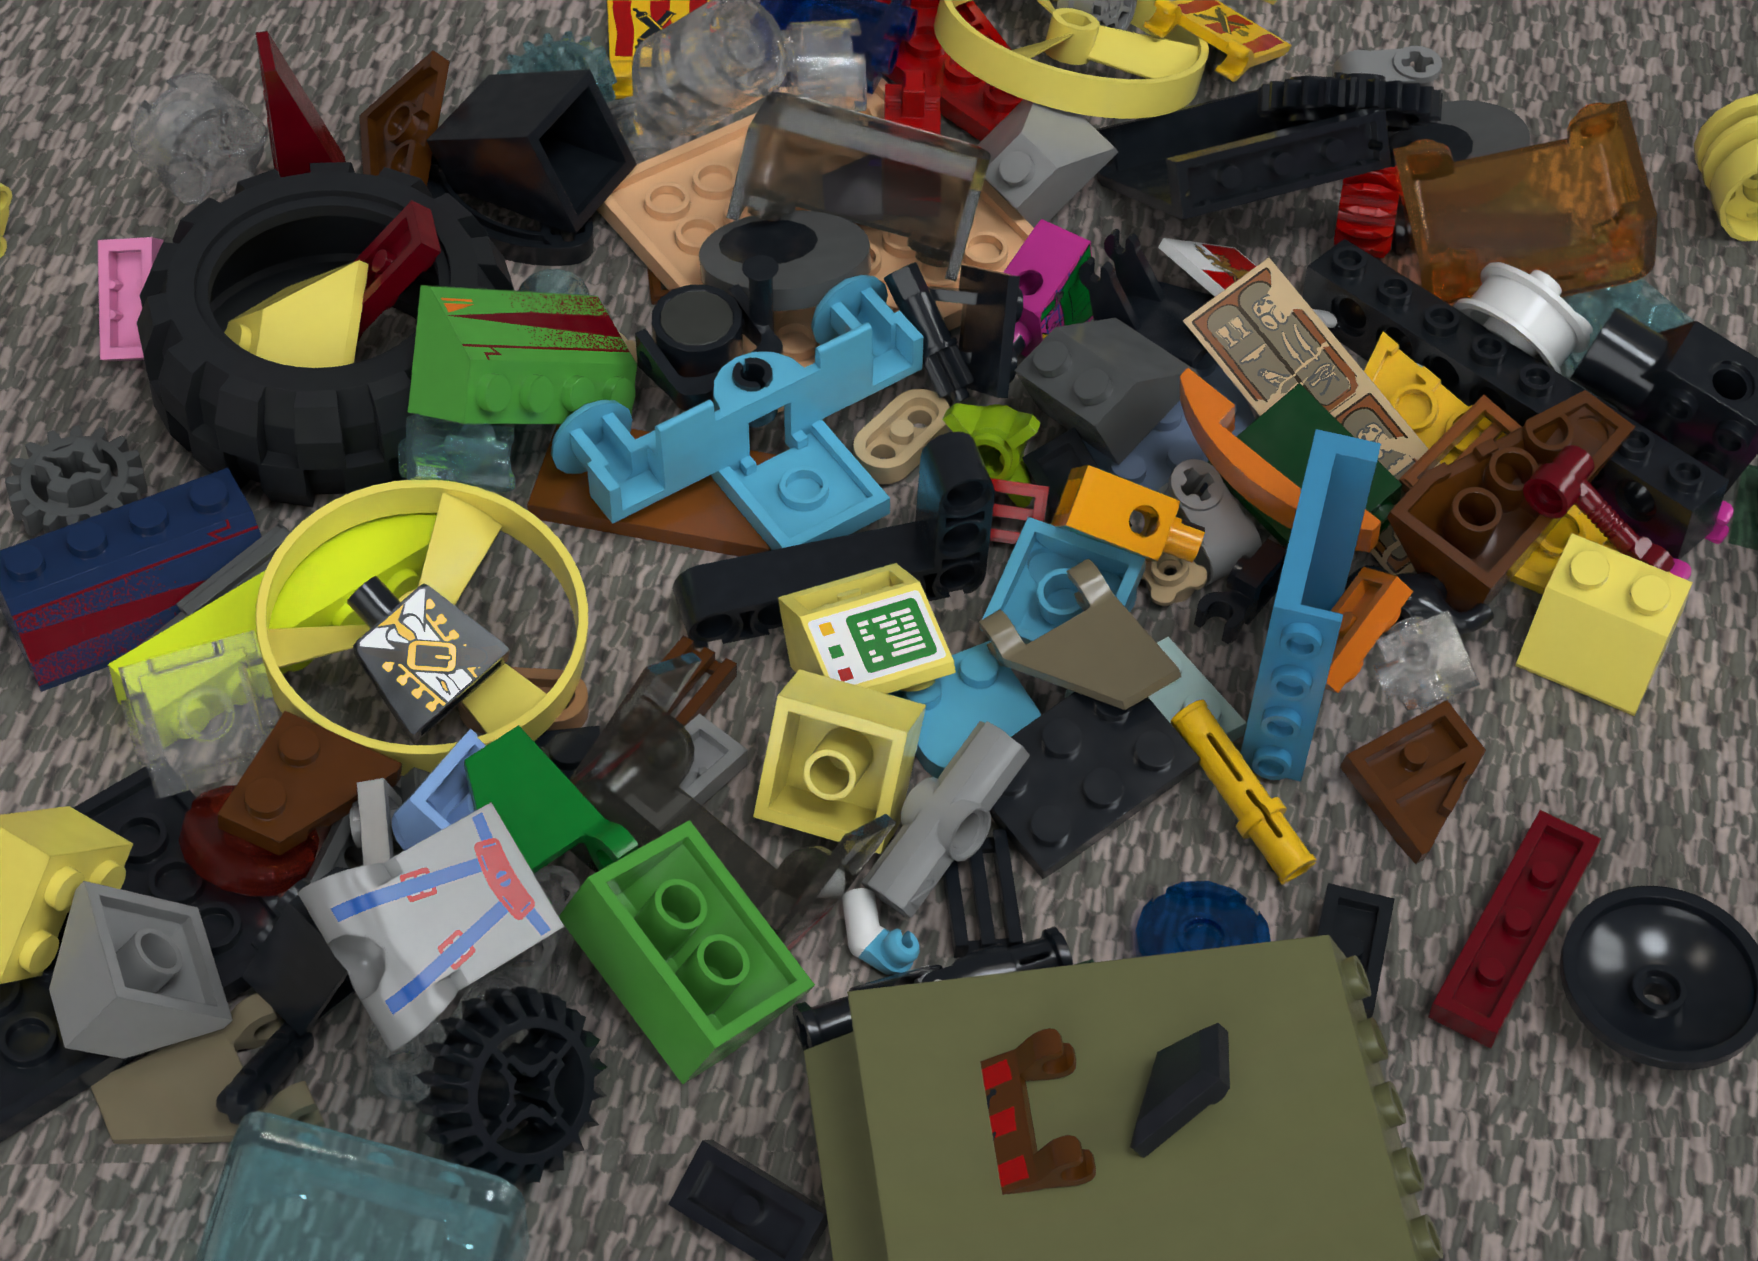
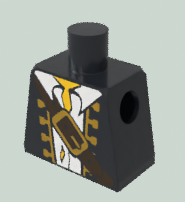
[347,576,510,744]

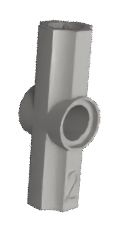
[861,721,1030,918]

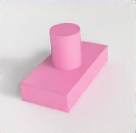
[98,237,163,361]

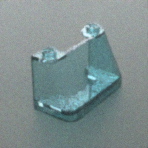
[195,1111,530,1261]

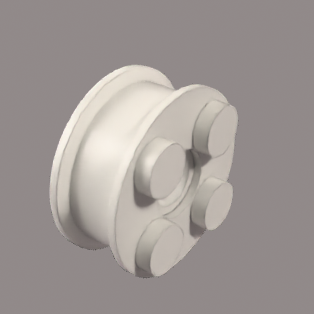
[1453,262,1593,375]

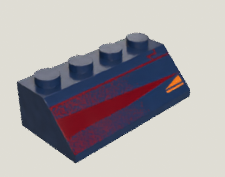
[0,468,262,692]

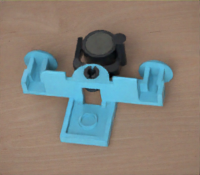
[551,254,923,550]

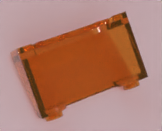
[1393,100,1658,306]

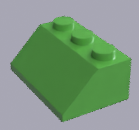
[559,820,815,1084]

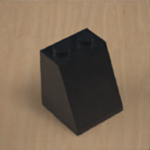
[426,69,637,233]

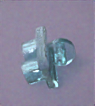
[398,414,515,493]

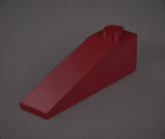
[256,31,346,177]

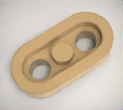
[853,389,950,484]

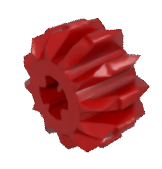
[1334,167,1402,258]

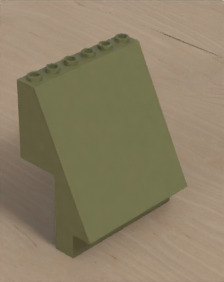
[804,935,1443,1261]

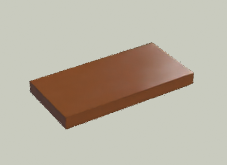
[527,424,777,557]

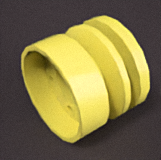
[1694,94,1758,241]

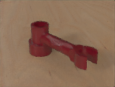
[1523,445,1675,572]

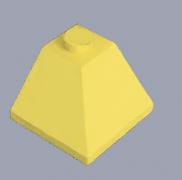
[224,260,369,368]

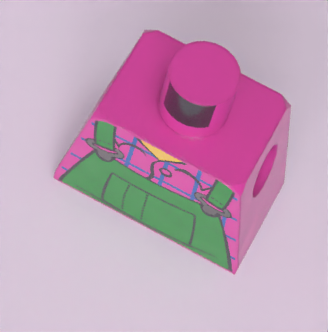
[1003,219,1093,358]

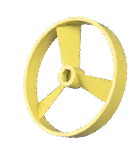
[934,0,1209,119]
[256,479,588,776]

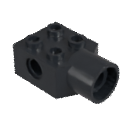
[1570,307,1758,494]

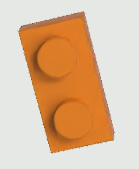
[1325,567,1413,693]

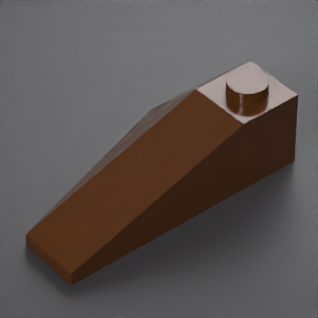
[1387,390,1636,612]

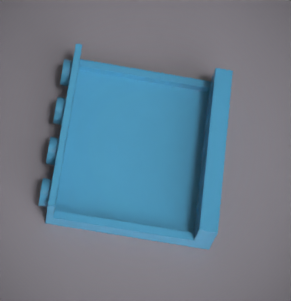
[1240,429,1381,781]

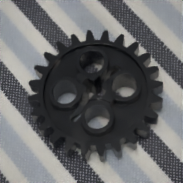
[1258,72,1443,132]

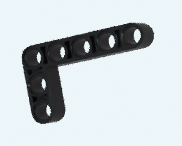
[672,432,995,648]

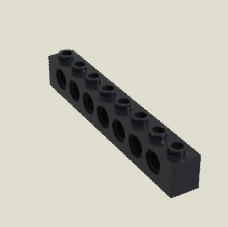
[1302,239,1729,560]

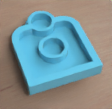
[888,641,1041,779]

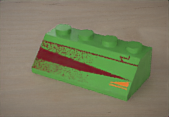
[408,285,637,424]

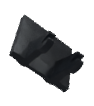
[1079,229,1214,369]
[928,265,1023,398]

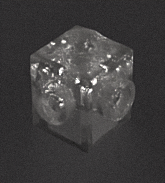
[1373,610,1480,713]

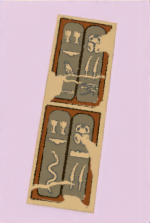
[1183,258,1440,575]

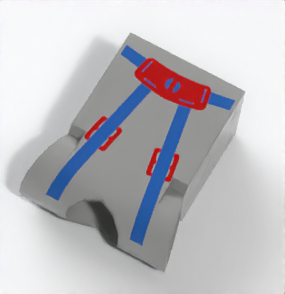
[297,802,564,1052]

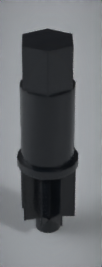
[884,262,975,404]

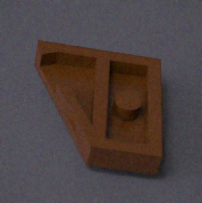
[1340,700,1486,864]
[217,711,402,856]

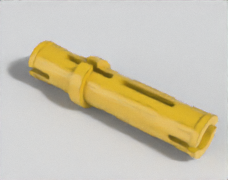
[1170,700,1317,885]

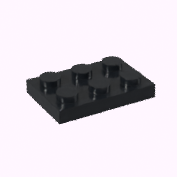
[989,692,1201,879]

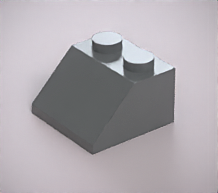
[1014,318,1200,465]

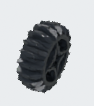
[416,986,607,1187]

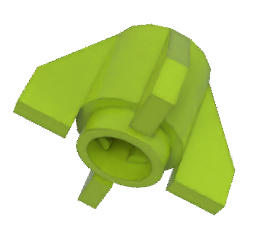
[942,403,1041,508]

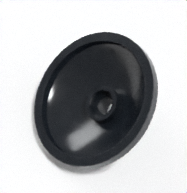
[1560,886,1758,1070]

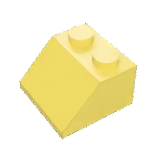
[1515,533,1693,716]

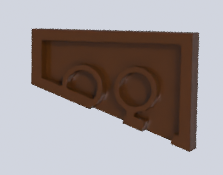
[359,50,450,186]

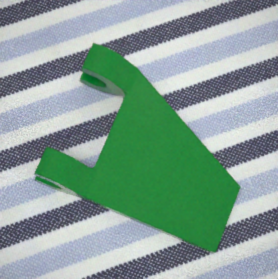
[464,725,639,904]

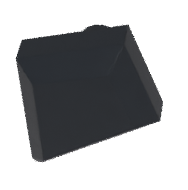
[1130,1023,1230,1158]

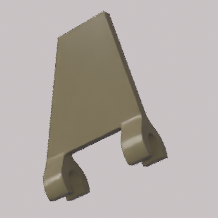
[978,559,1181,710]
[91,993,326,1144]

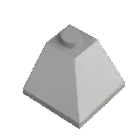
[964,99,1118,227]
[49,881,233,1059]

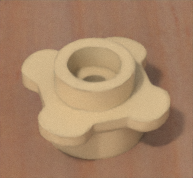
[1141,552,1207,606]

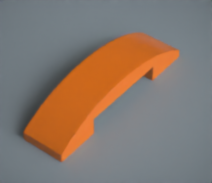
[1180,368,1381,553]

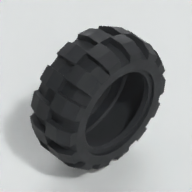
[137,162,514,507]

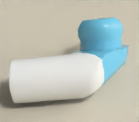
[842,888,920,975]

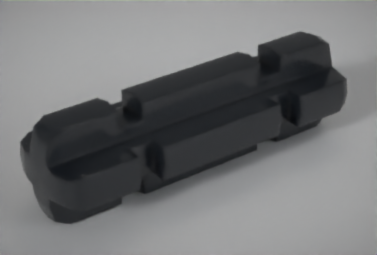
[216,1022,314,1125]

